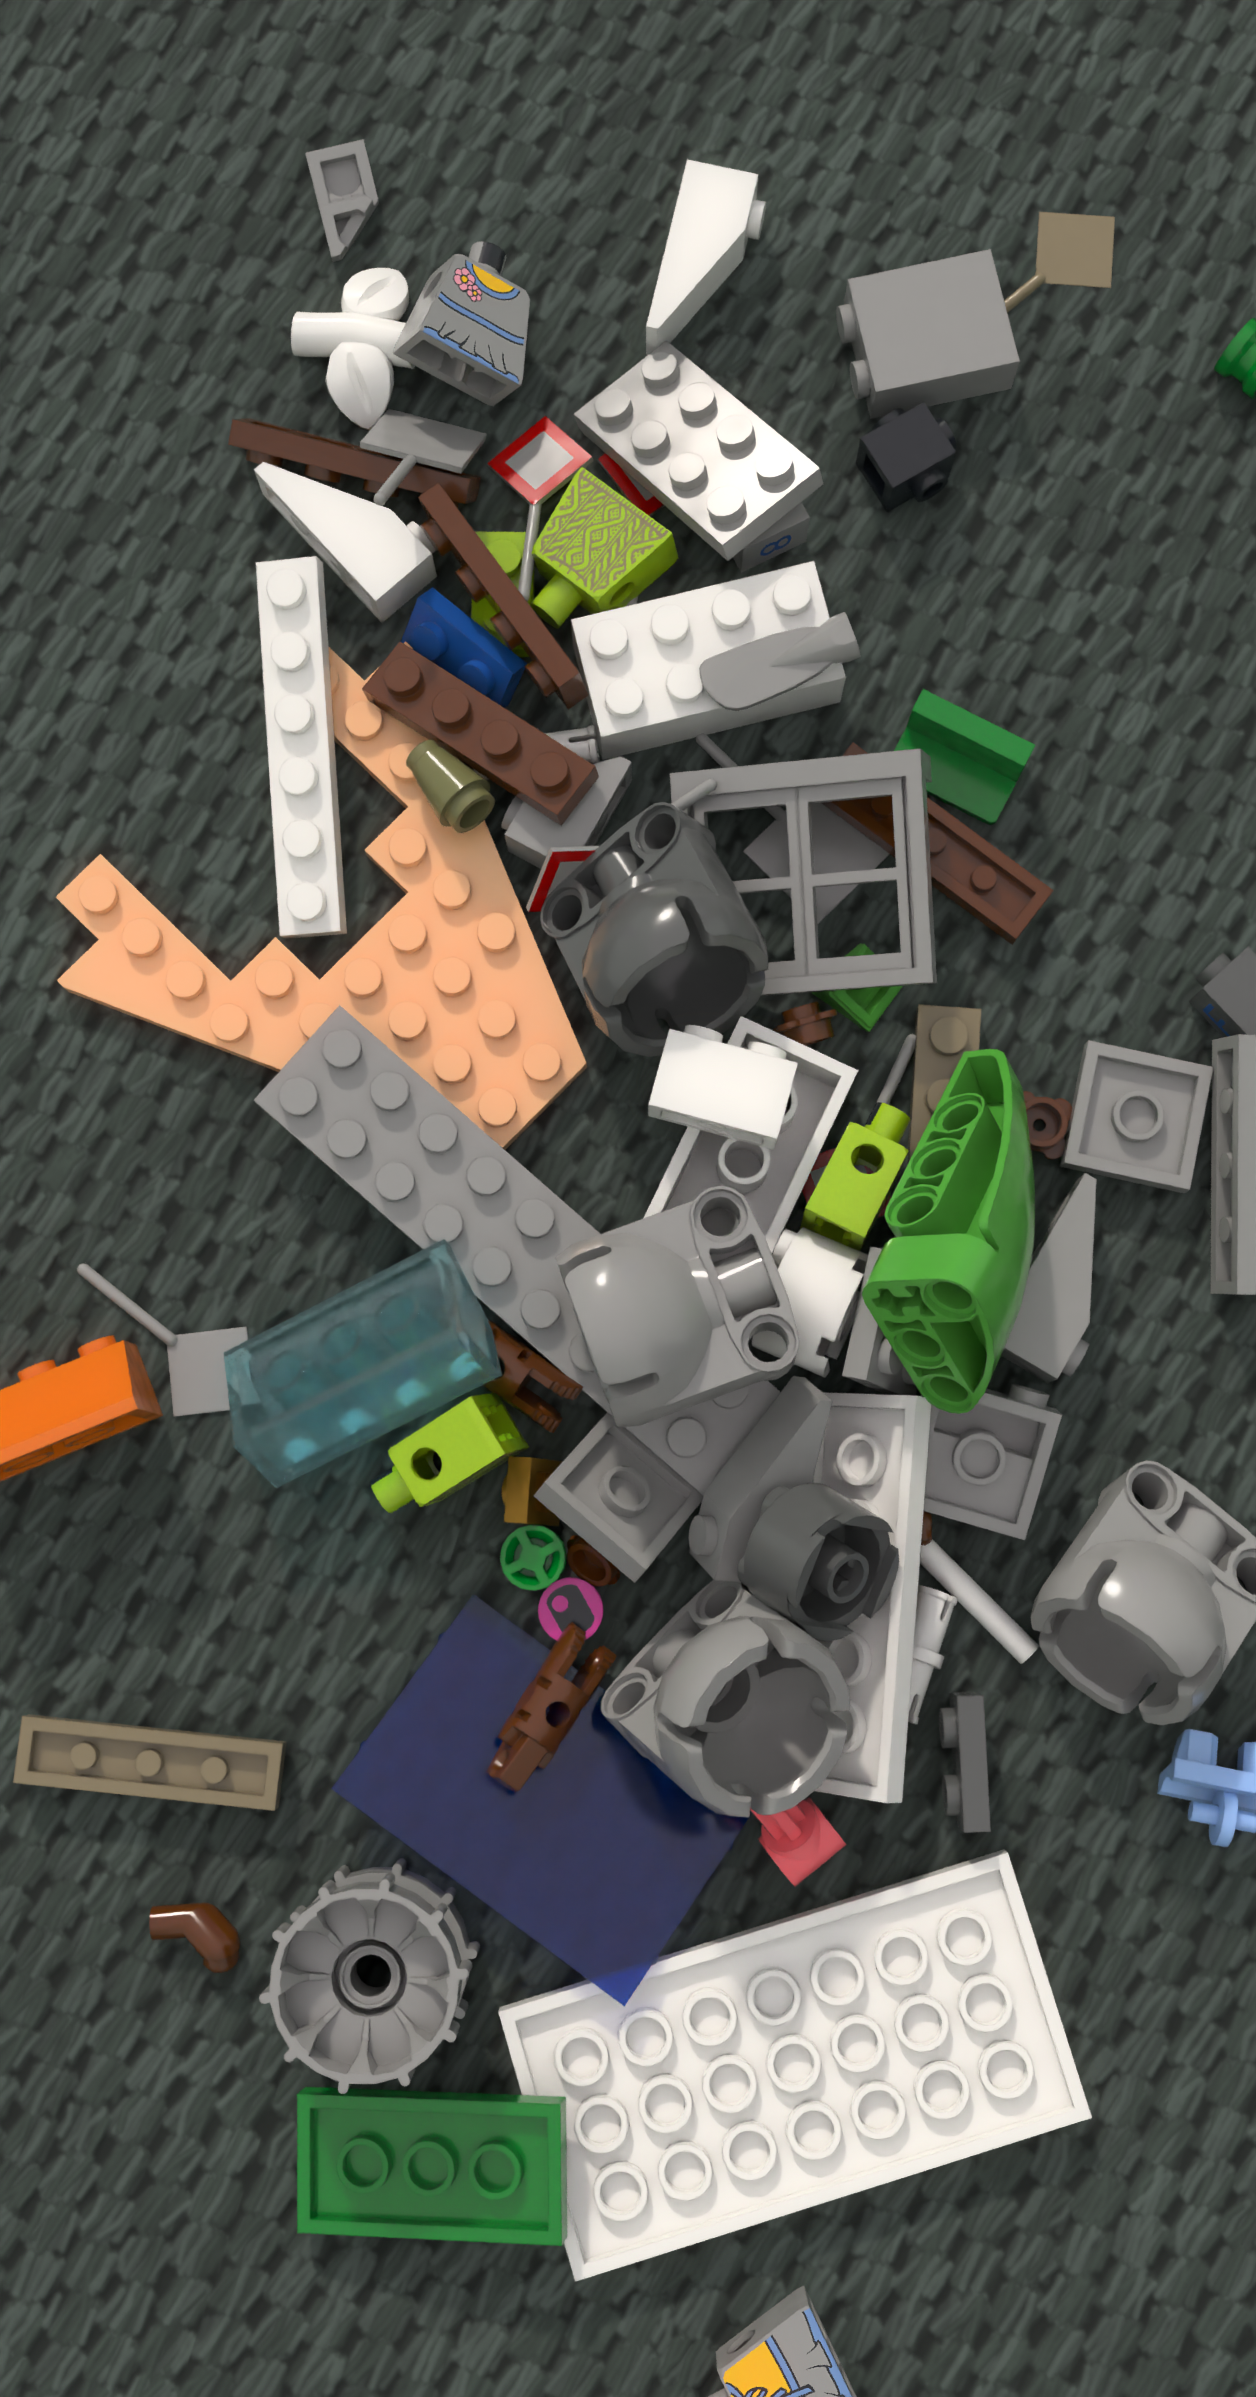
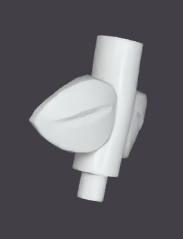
[291,268,415,430]

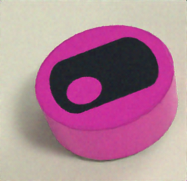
[538,1577,604,1640]

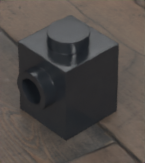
[856,402,957,512]

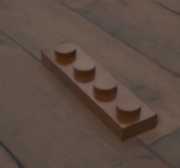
[228,418,481,508]
[418,483,588,710]
[362,642,599,826]
[822,743,1054,945]

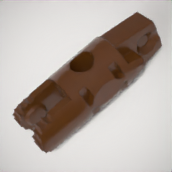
[424,1304,583,1433]
[486,1622,616,1792]

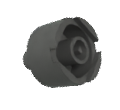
[737,1483,899,1641]

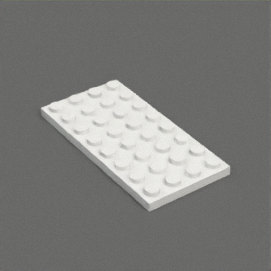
[498,1849,1092,2282]

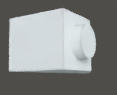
[646,159,766,355]
[254,462,437,623]

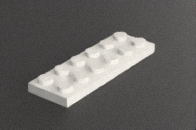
[808,1393,931,1803]

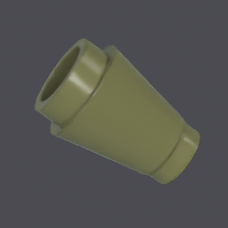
[406,740,495,833]

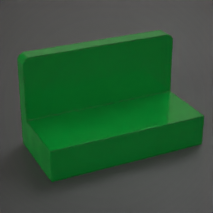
[894,689,1035,825]

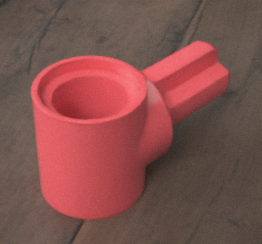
[750,1797,847,1887]

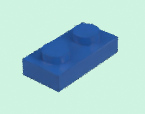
[401,587,527,708]

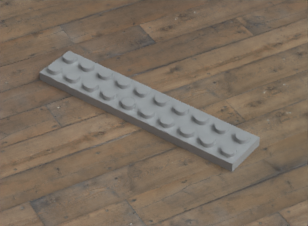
[254,1005,781,1495]

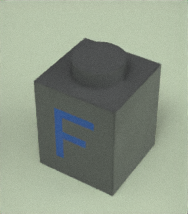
[1189,946,1256,1038]

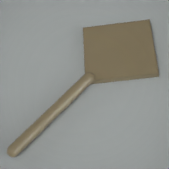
[1004,212,1115,313]

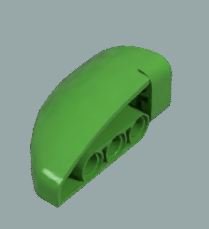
[862,1049,1035,1414]

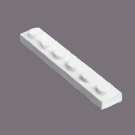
[256,556,347,938]

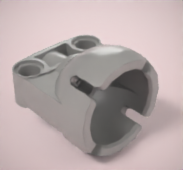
[555,1186,799,1427]
[1030,1460,1256,1725]
[601,1580,850,1818]

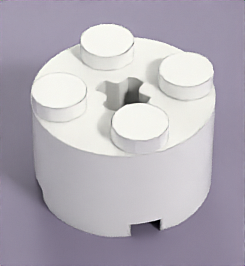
[752,1228,868,1378]

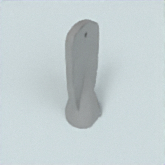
[699,612,861,711]

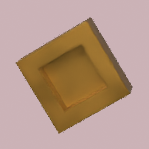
[502,1456,563,1526]

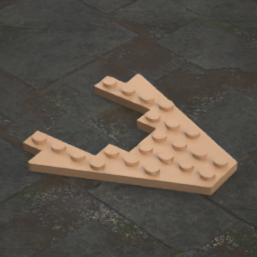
[56,641,587,1150]

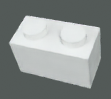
[648,1025,798,1150]

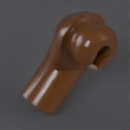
[149,1902,241,1973]

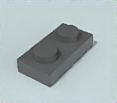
[939,1692,991,1833]

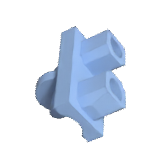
[1157,1729,1256,1847]

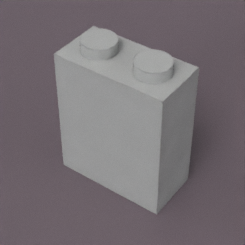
[836,249,1020,419]

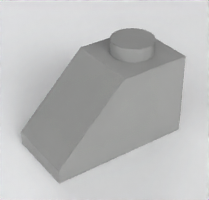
[501,756,632,869]

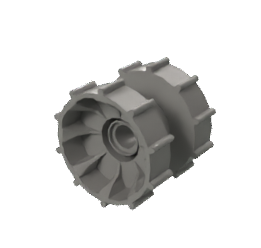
[259,1858,480,2094]

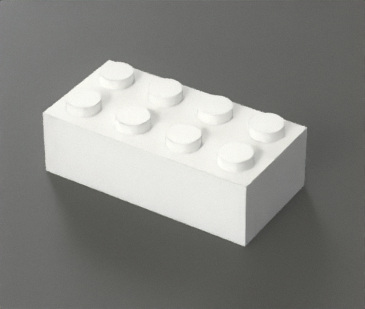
[571,561,846,760]
[643,1016,858,1254]

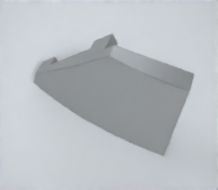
[305,139,379,262]

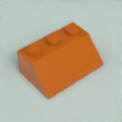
[0,1335,163,1482]

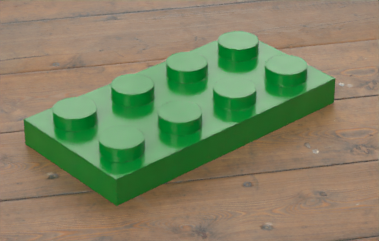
[297,2087,567,2246]

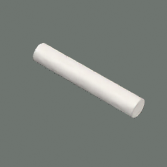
[920,1539,1039,1664]

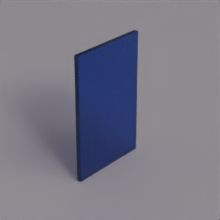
[331,1595,752,2006]

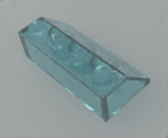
[224,1239,502,1488]

